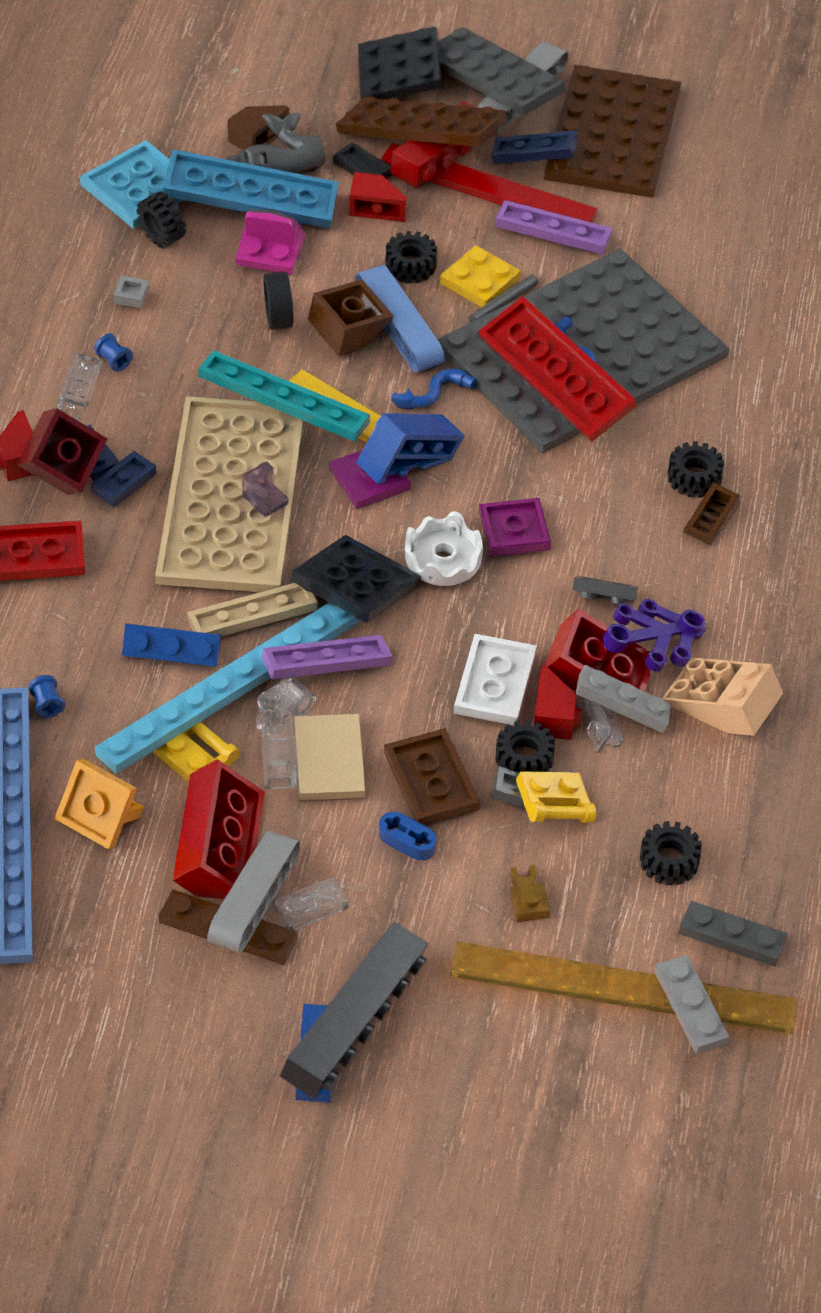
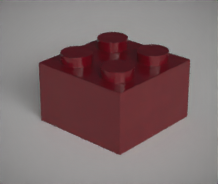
[17,408,108,495]

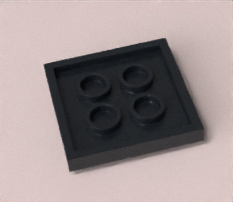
[358,26,442,100]
[290,535,421,623]

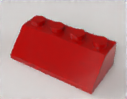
[172,759,265,899]

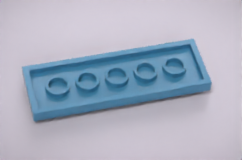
[163,149,339,229]

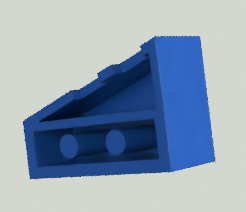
[356,413,465,484]

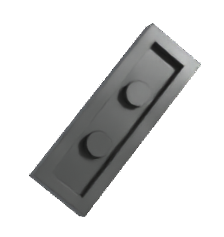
[679,901,787,967]

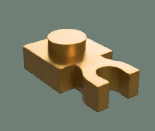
[510,865,551,922]

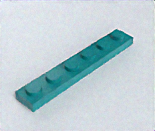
[198,350,370,442]

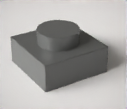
[491,766,524,808]

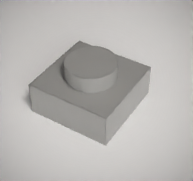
[113,276,149,308]

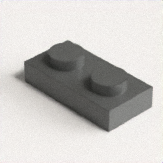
[572,575,638,604]

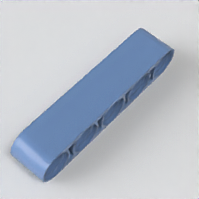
[355,265,445,373]

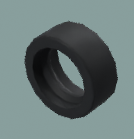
[263,272,294,329]

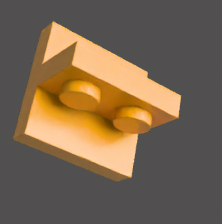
[54,758,144,849]

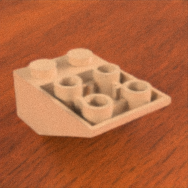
[662,658,783,736]

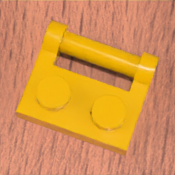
[153,720,240,782]
[516,771,596,823]

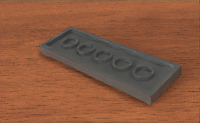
[439,27,566,116]

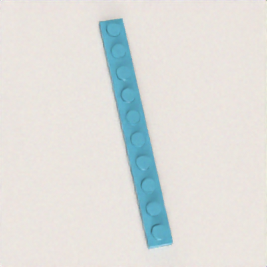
[95,603,361,774]

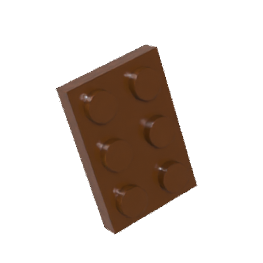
[384,728,480,825]

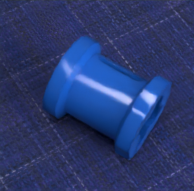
[94,333,133,372]
[28,675,65,718]

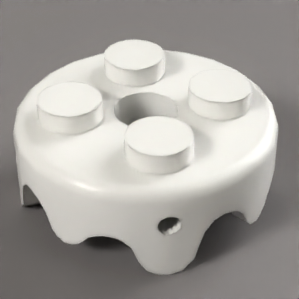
[405,511,483,586]

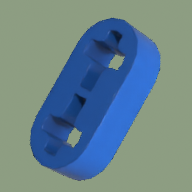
[379,812,436,860]

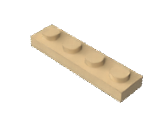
[187,583,317,637]

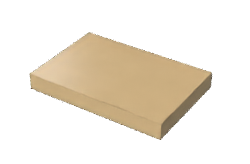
[294,714,365,801]

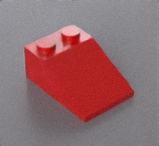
[544,608,652,692]

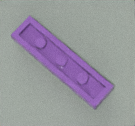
[495,200,613,255]
[261,635,393,679]

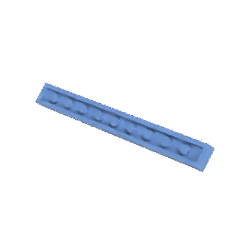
[0,687,33,964]

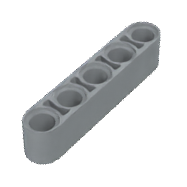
[477,41,569,133]
[207,831,300,953]

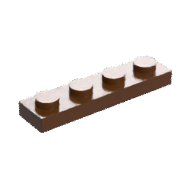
[159,889,298,965]

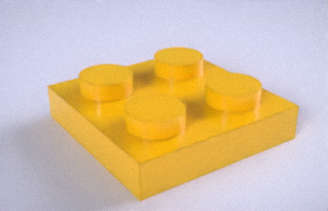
[440,245,521,307]

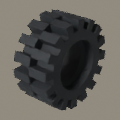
[136,191,186,248]
[385,231,437,283]
[667,441,724,498]
[495,720,555,773]
[640,821,702,886]

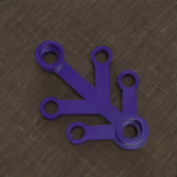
[603,599,706,672]

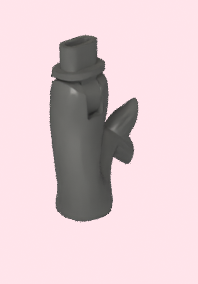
[226,113,325,173]

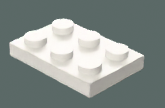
[454,634,537,725]

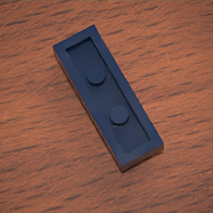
[491,130,578,164]

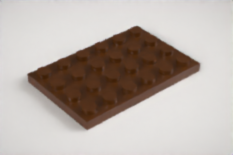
[544,65,681,198]

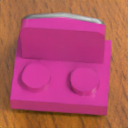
[236,209,306,275]

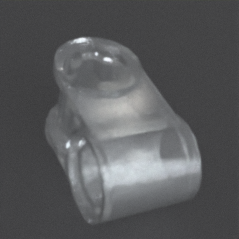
[255,677,316,734]

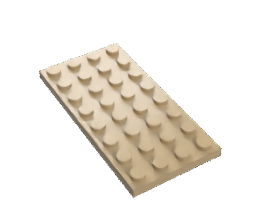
[155,396,304,592]

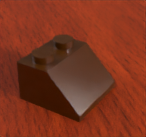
[308,279,394,356]

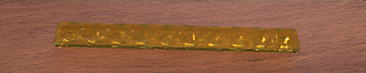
[450,941,797,1034]

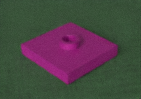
[329,450,411,509]
[479,498,551,557]

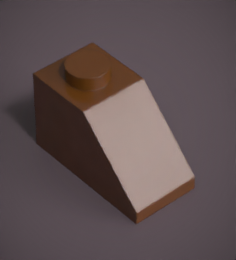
[227,105,289,151]

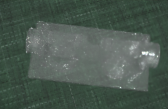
[576,697,624,753]

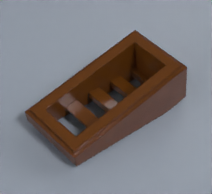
[684,482,740,545]

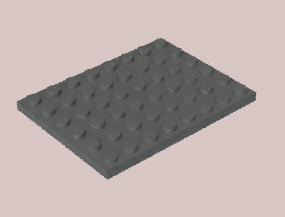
[437,248,729,453]

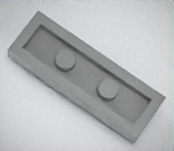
[576,665,671,733]
[654,955,730,1055]

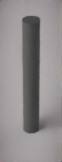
[469,274,538,322]

